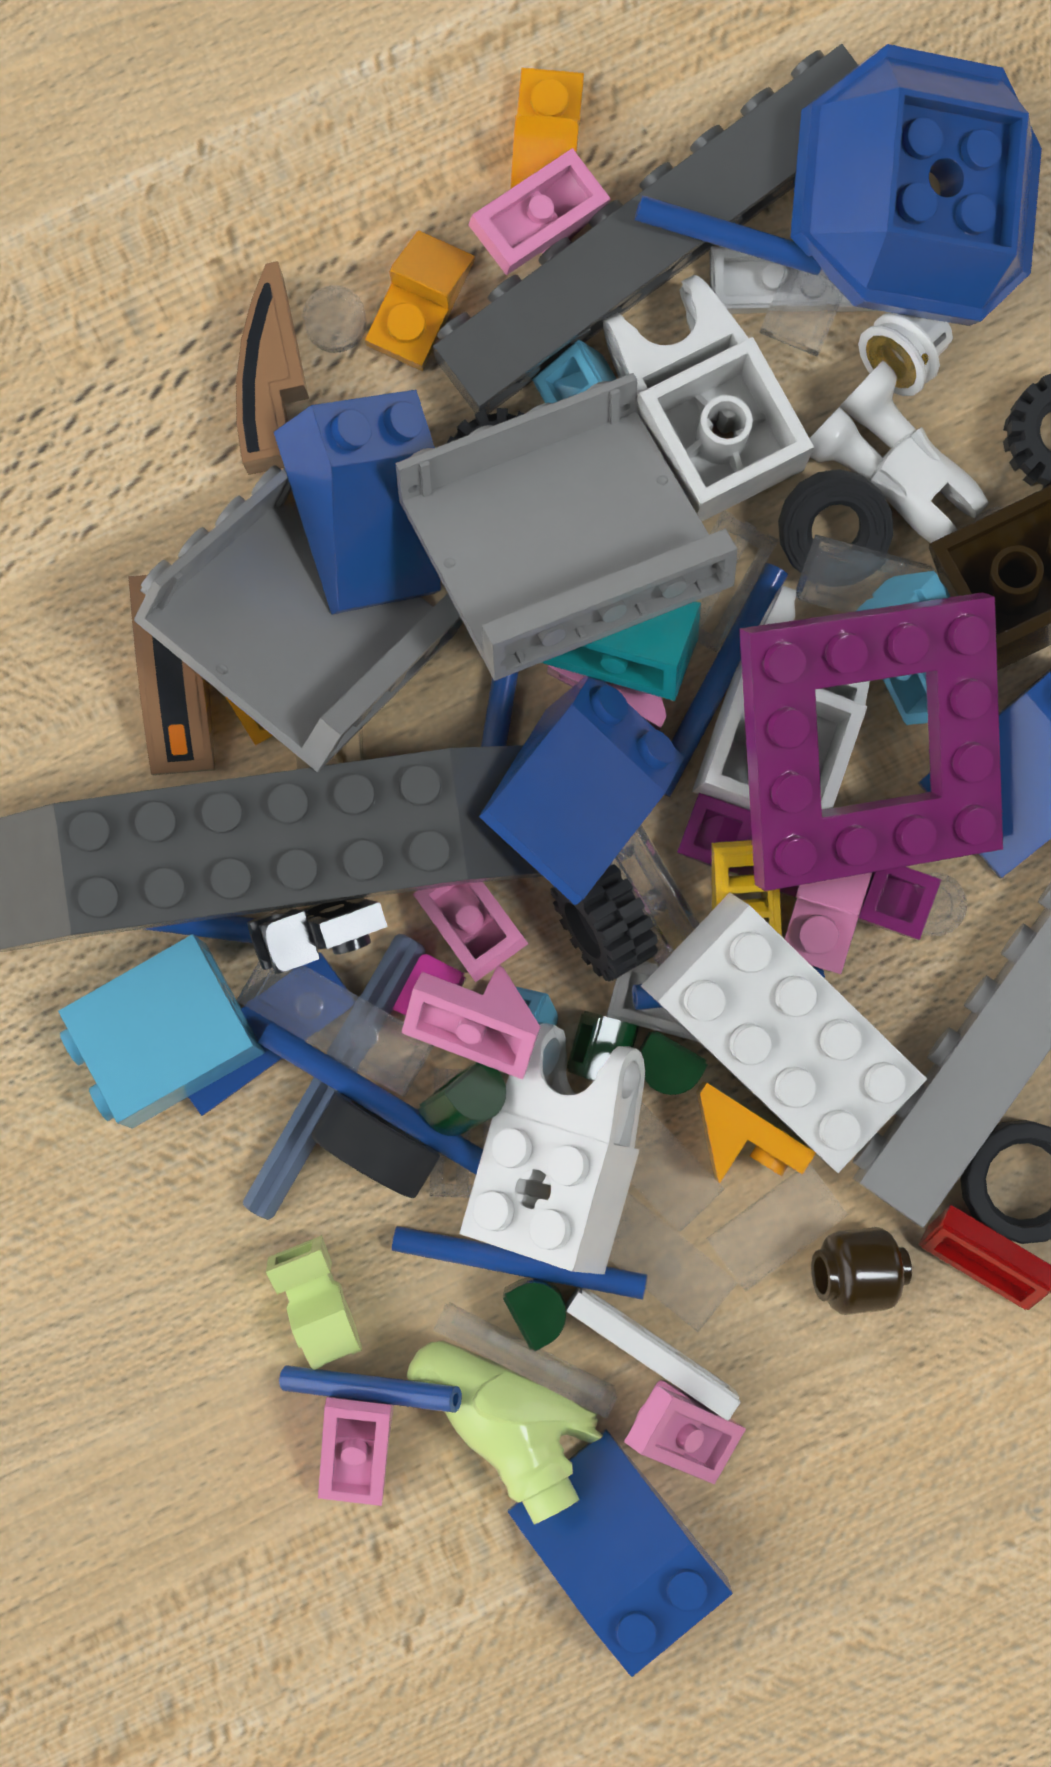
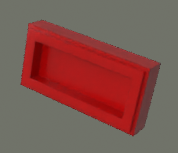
[918,1205,1051,1310]

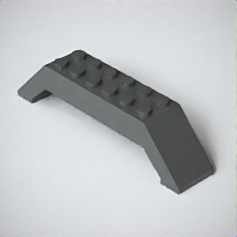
[0,745,543,952]

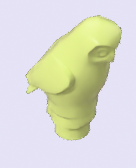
[407,1341,603,1524]

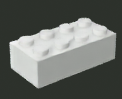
[641,892,927,1173]

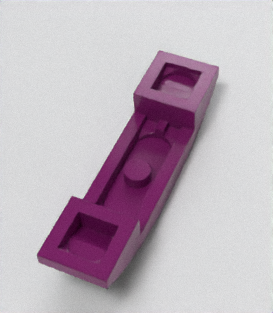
[677,793,942,941]

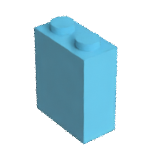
[58,934,265,1129]

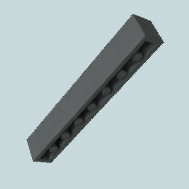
[433,44,858,414]

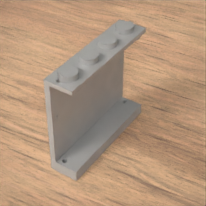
[396,373,737,681]
[134,465,463,772]

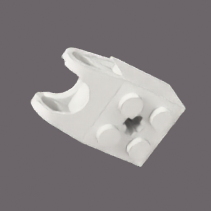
[603,275,814,522]
[692,586,870,810]
[459,1023,645,1274]

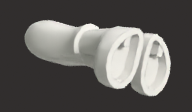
[810,360,989,543]

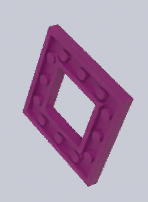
[739,593,1003,891]

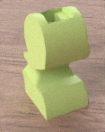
[266,1235,362,1370]

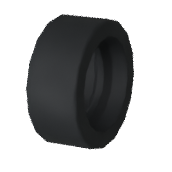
[311,1092,440,1198]
[960,1120,1051,1244]

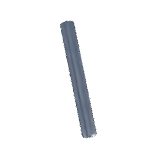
[243,934,425,1220]

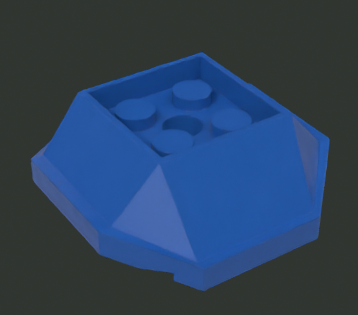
[790,44,1042,326]

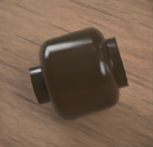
[811,1227,912,1315]

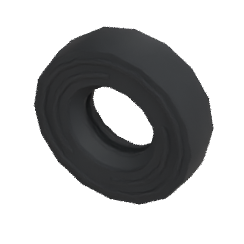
[778,469,893,586]

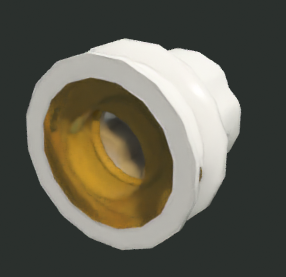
[858,313,953,396]

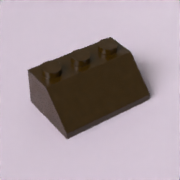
[929,485,1051,671]

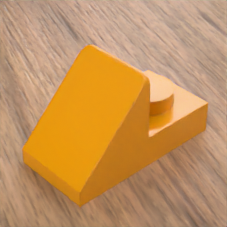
[510,67,584,189]
[365,230,475,372]
[696,1081,816,1183]

